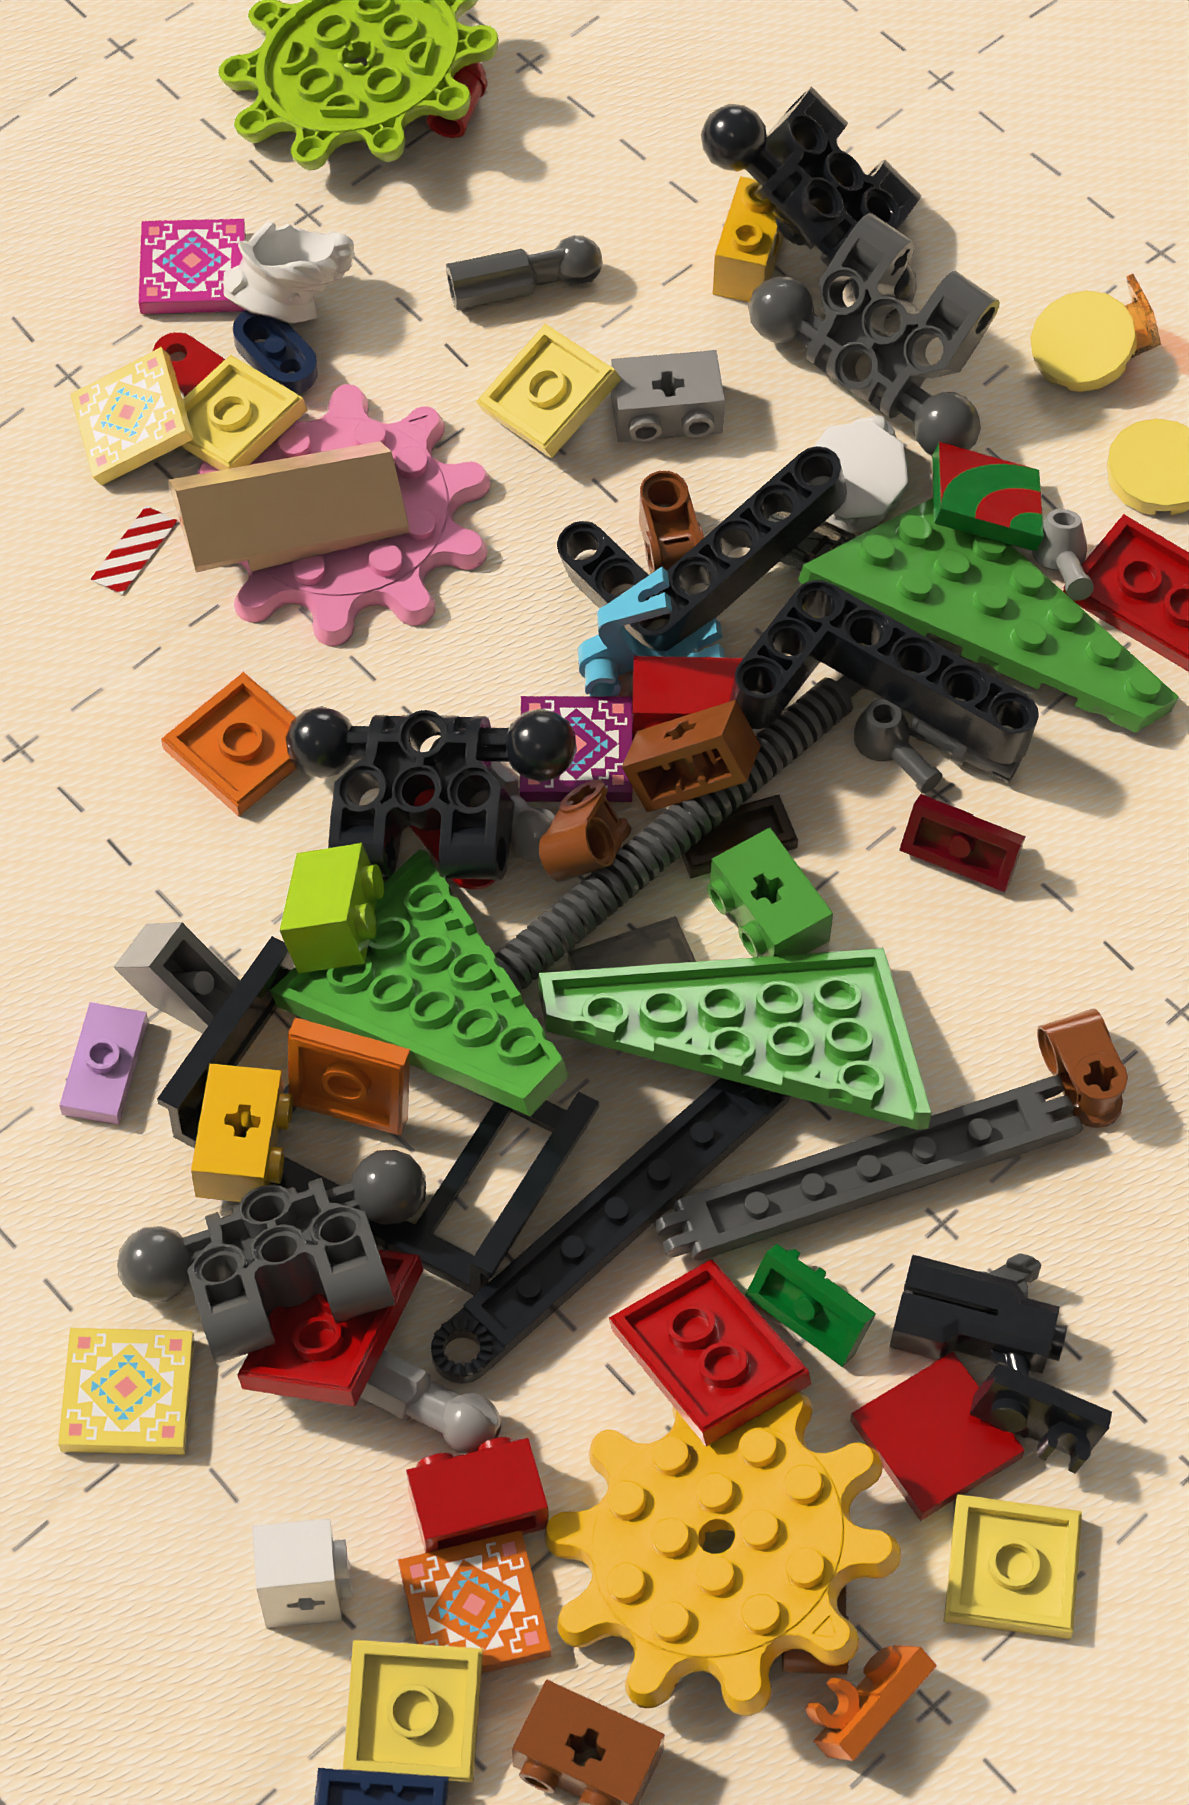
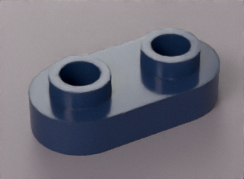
[233,310,318,394]

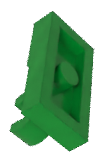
[745,1244,876,1367]

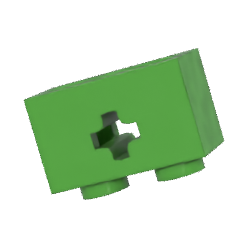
[707,828,833,957]

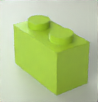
[279,843,384,973]

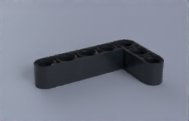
[557,446,847,651]
[729,580,1039,764]

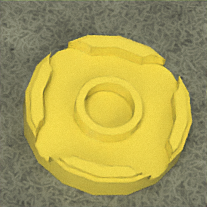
[1030,290,1137,392]
[1106,418,1189,515]

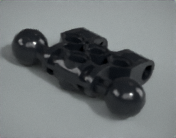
[701,86,922,318]
[285,706,577,880]

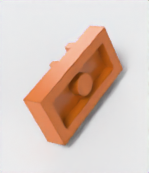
[805,1645,937,1761]

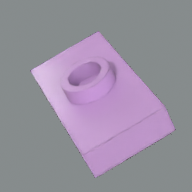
[59,1002,148,1125]

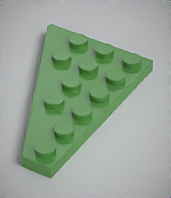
[798,498,1179,733]
[270,849,569,1116]
[538,948,931,1130]

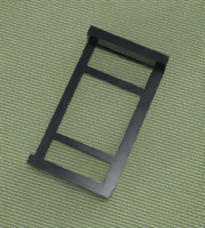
[157,936,600,1295]

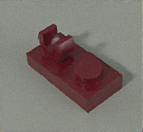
[899,794,1026,892]

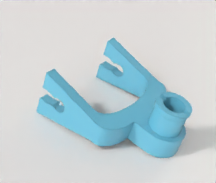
[577,567,725,696]

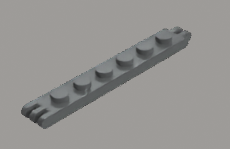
[654,1076,1084,1261]

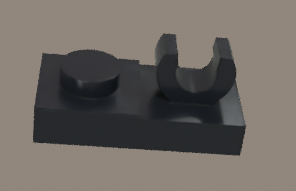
[970,1363,1112,1474]

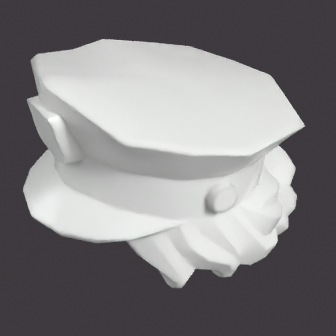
[223,221,355,323]
[809,415,909,533]

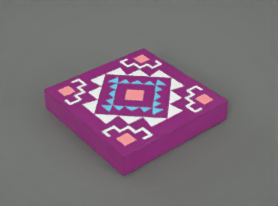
[519,696,633,802]

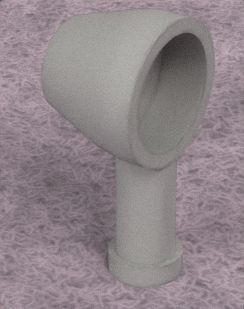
[1032,509,1094,601]

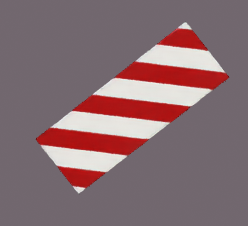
[90,506,178,595]

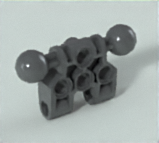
[748,213,1000,456]
[117,1150,426,1364]

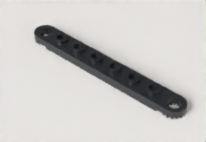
[431,1078,792,1384]

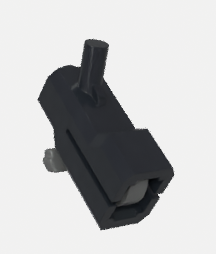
[889,1253,1068,1377]

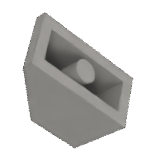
[113,922,240,1034]

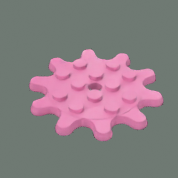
[197,384,490,646]

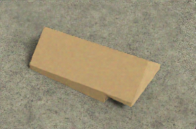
[168,441,409,573]

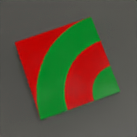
[932,442,1044,551]

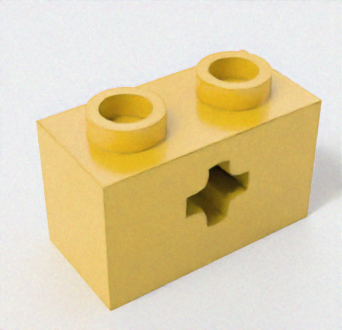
[712,176,784,302]
[191,1064,293,1202]

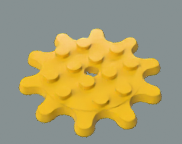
[544,1392,902,1716]

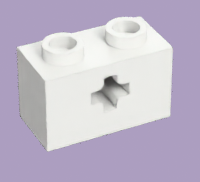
[252,1518,353,1628]

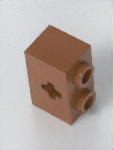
[622,700,761,812]
[512,1679,665,1805]

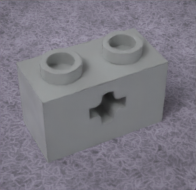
[611,350,725,442]

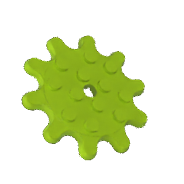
[218,0,499,170]

